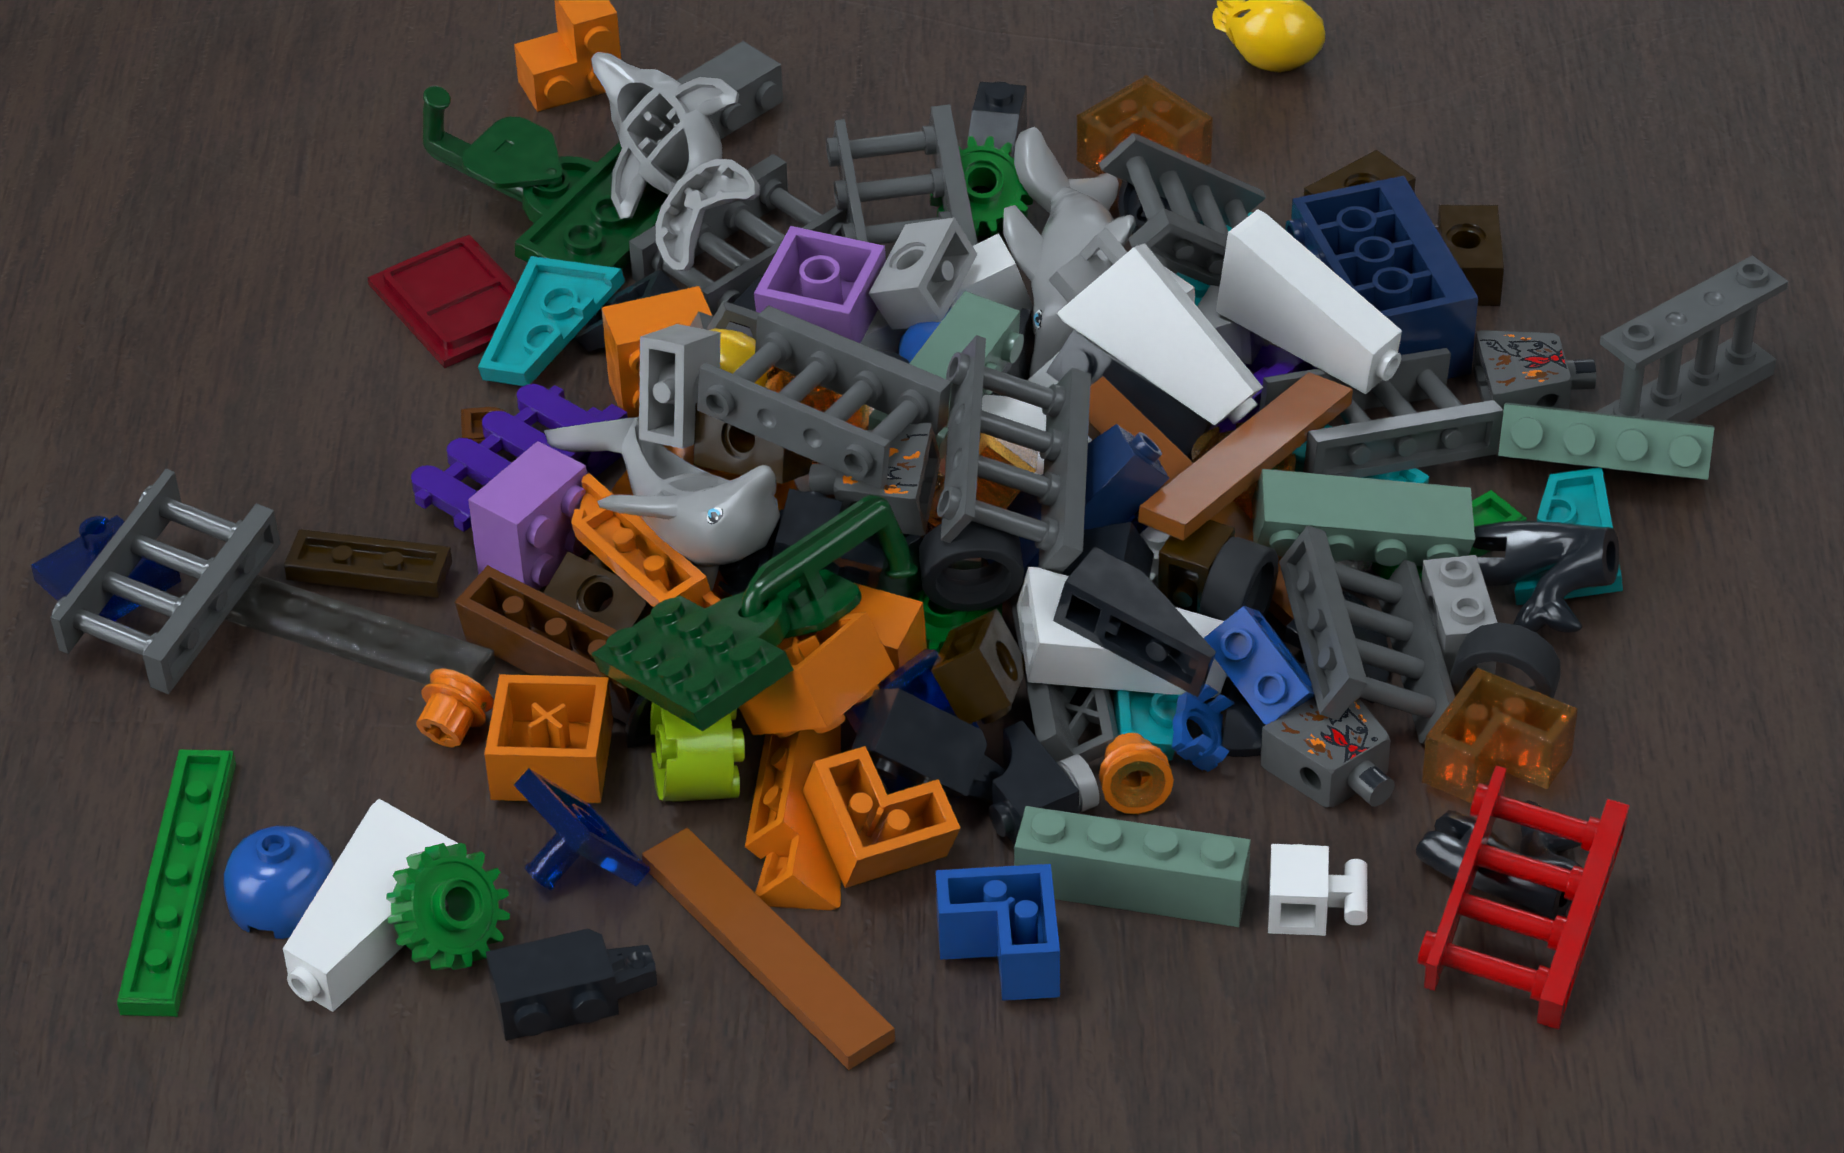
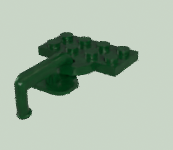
[423,86,668,270]
[591,495,917,732]

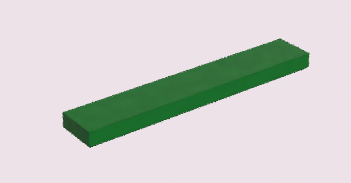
[117,749,236,1017]

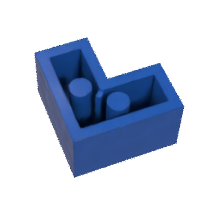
[935,864,1060,1001]

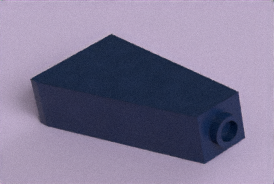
[986,424,1169,579]

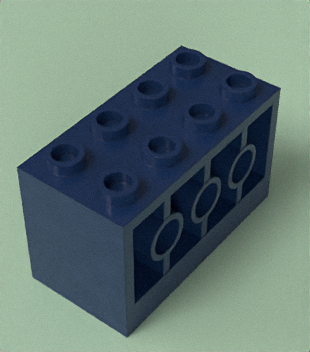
[1285,176,1478,379]

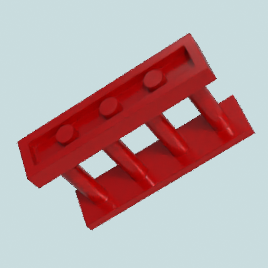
[1417,765,1630,1030]

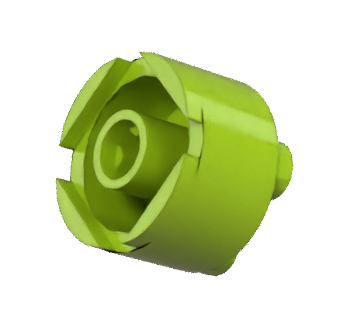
[650,702,745,802]

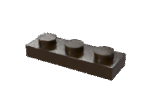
[284,529,453,598]

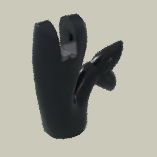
[1472,521,1619,633]
[1416,800,1582,920]

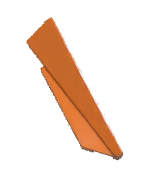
[571,473,720,608]
[745,724,841,910]

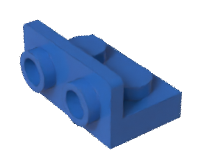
[1204,606,1315,725]

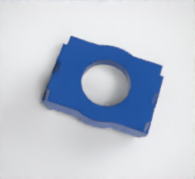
[1172,684,1234,772]

